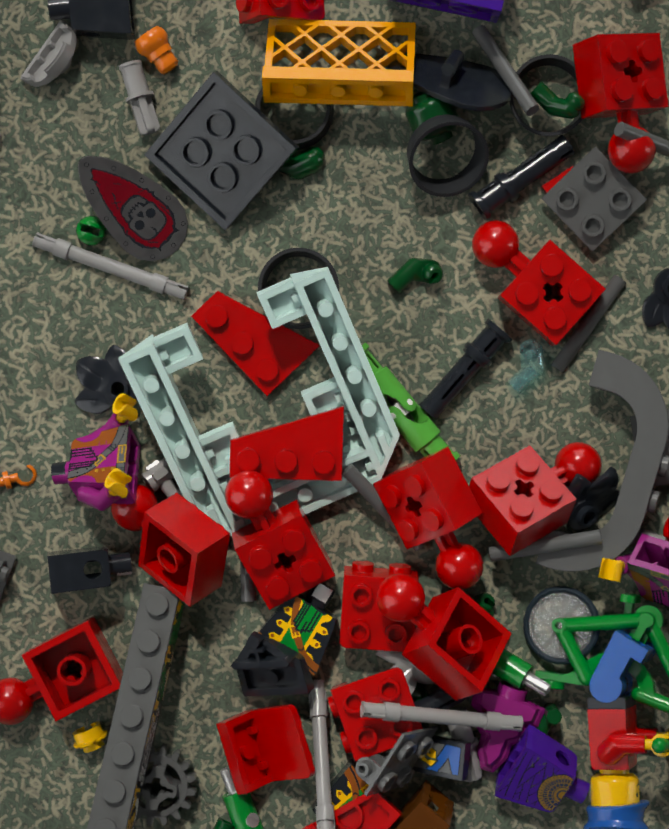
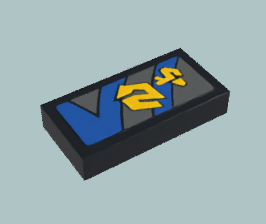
[412,735,471,781]

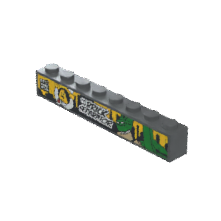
[87,583,185,829]

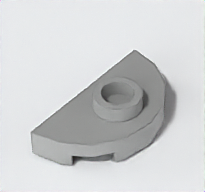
[20,20,77,87]

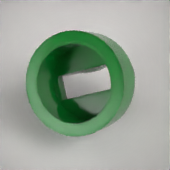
[76,216,106,246]

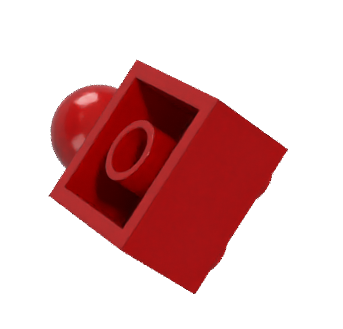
[572,33,669,173]
[472,220,606,346]
[469,442,602,556]
[373,447,483,590]
[225,471,335,610]
[111,484,230,607]
[377,574,512,700]
[0,616,123,725]

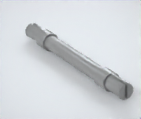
[32,232,189,300]
[308,680,335,829]
[360,701,523,732]

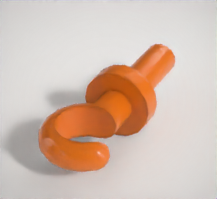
[0,465,37,490]

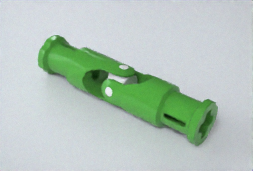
[362,343,461,460]

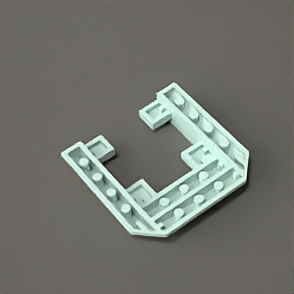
[118,267,400,536]

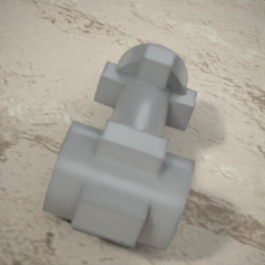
[141,457,183,498]

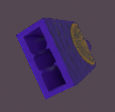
[494,724,590,812]

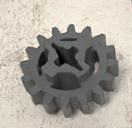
[136,743,197,826]

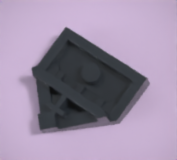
[230,631,314,697]

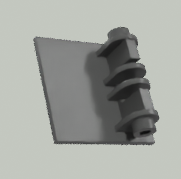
[541,146,647,252]
[355,726,438,796]

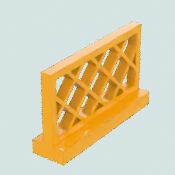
[262,19,416,107]

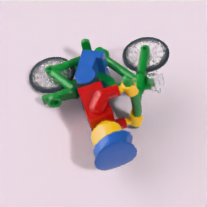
[523,586,669,829]

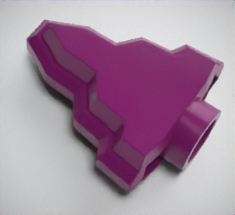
[471,681,545,773]

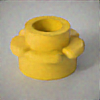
[72,721,107,753]

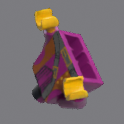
[51,393,141,511]
[598,534,669,611]

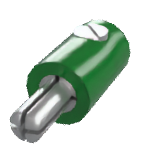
[491,649,551,696]
[220,767,264,829]

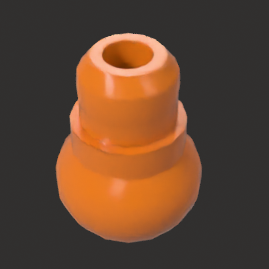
[135,26,178,75]

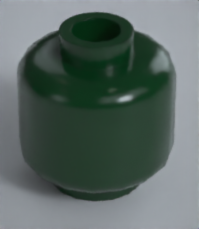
[405,91,458,145]

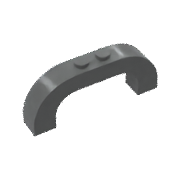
[536,350,669,571]

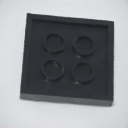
[144,71,299,230]

